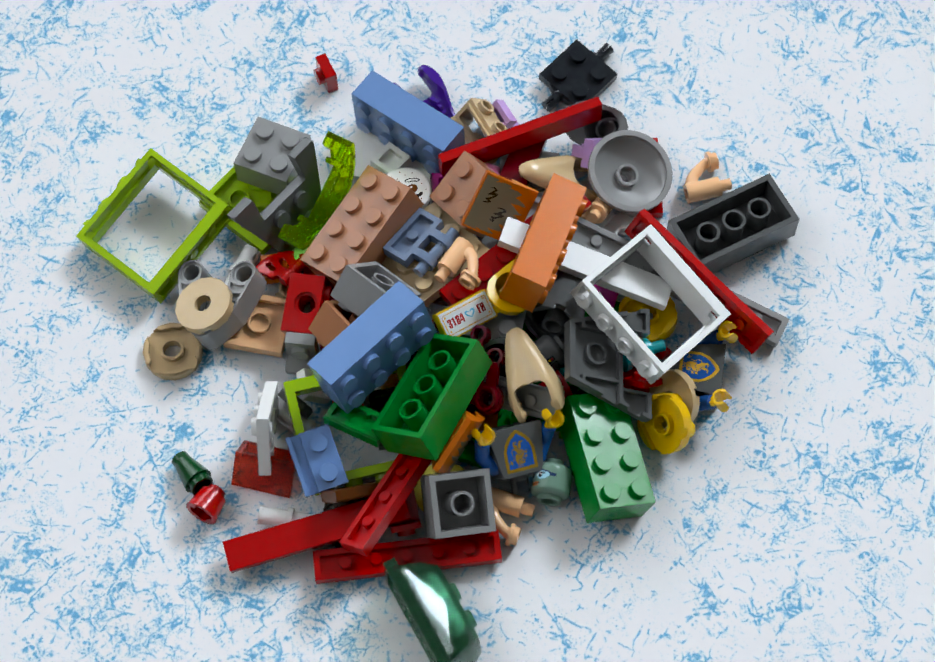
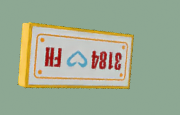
[432,289,498,337]

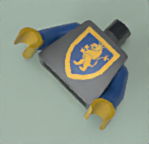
[659,321,738,412]
[471,408,565,494]

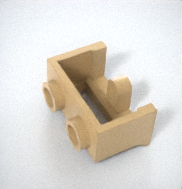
[450,98,507,164]

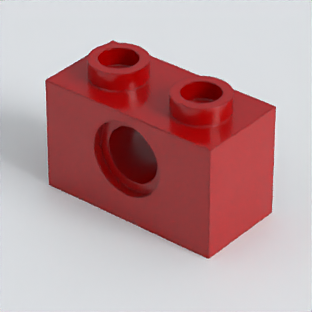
[280,272,334,334]

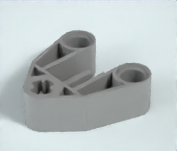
[178,260,267,350]

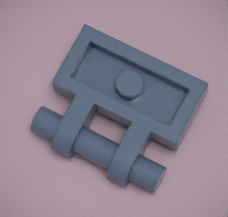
[383,207,460,277]

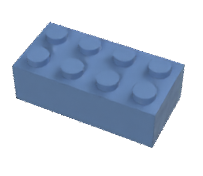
[351,70,465,174]
[307,281,437,414]

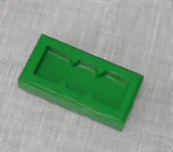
[323,402,381,447]

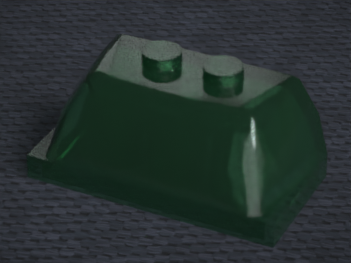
[383,558,481,662]

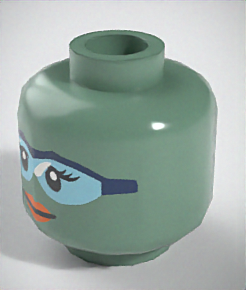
[531,458,573,506]

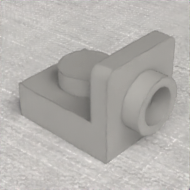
[284,332,319,374]

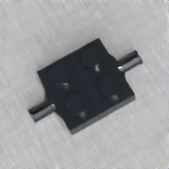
[539,39,618,112]

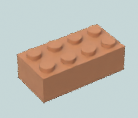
[300,165,424,286]

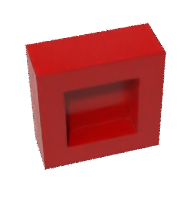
[313,53,338,93]

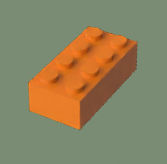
[499,173,588,312]

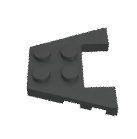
[227,137,325,252]
[564,308,652,423]

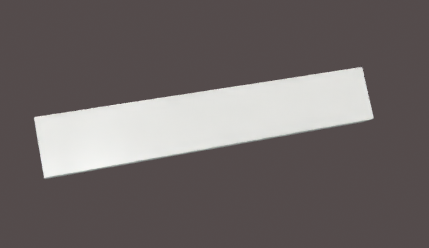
[497,217,672,311]

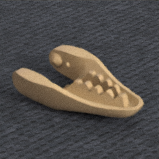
[519,155,597,203]
[505,327,565,424]

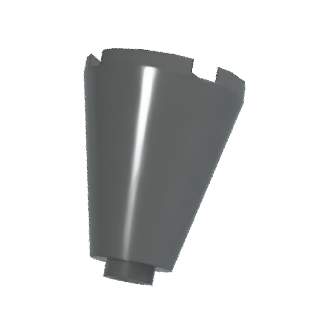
[525,270,585,344]

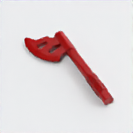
[255,251,307,287]

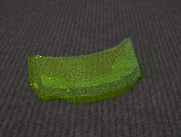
[278,131,356,250]

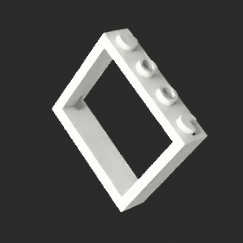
[570,224,731,384]

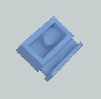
[285,424,349,498]

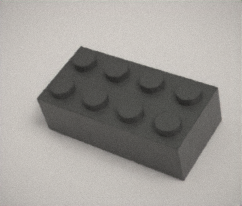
[667,173,799,274]

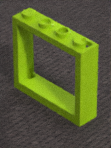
[76,148,231,304]
[283,365,406,496]

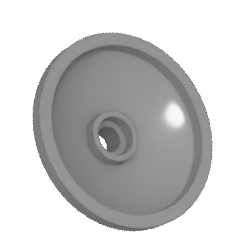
[588,130,672,214]

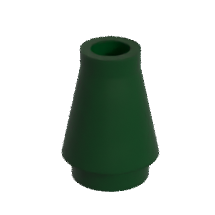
[172,451,213,495]

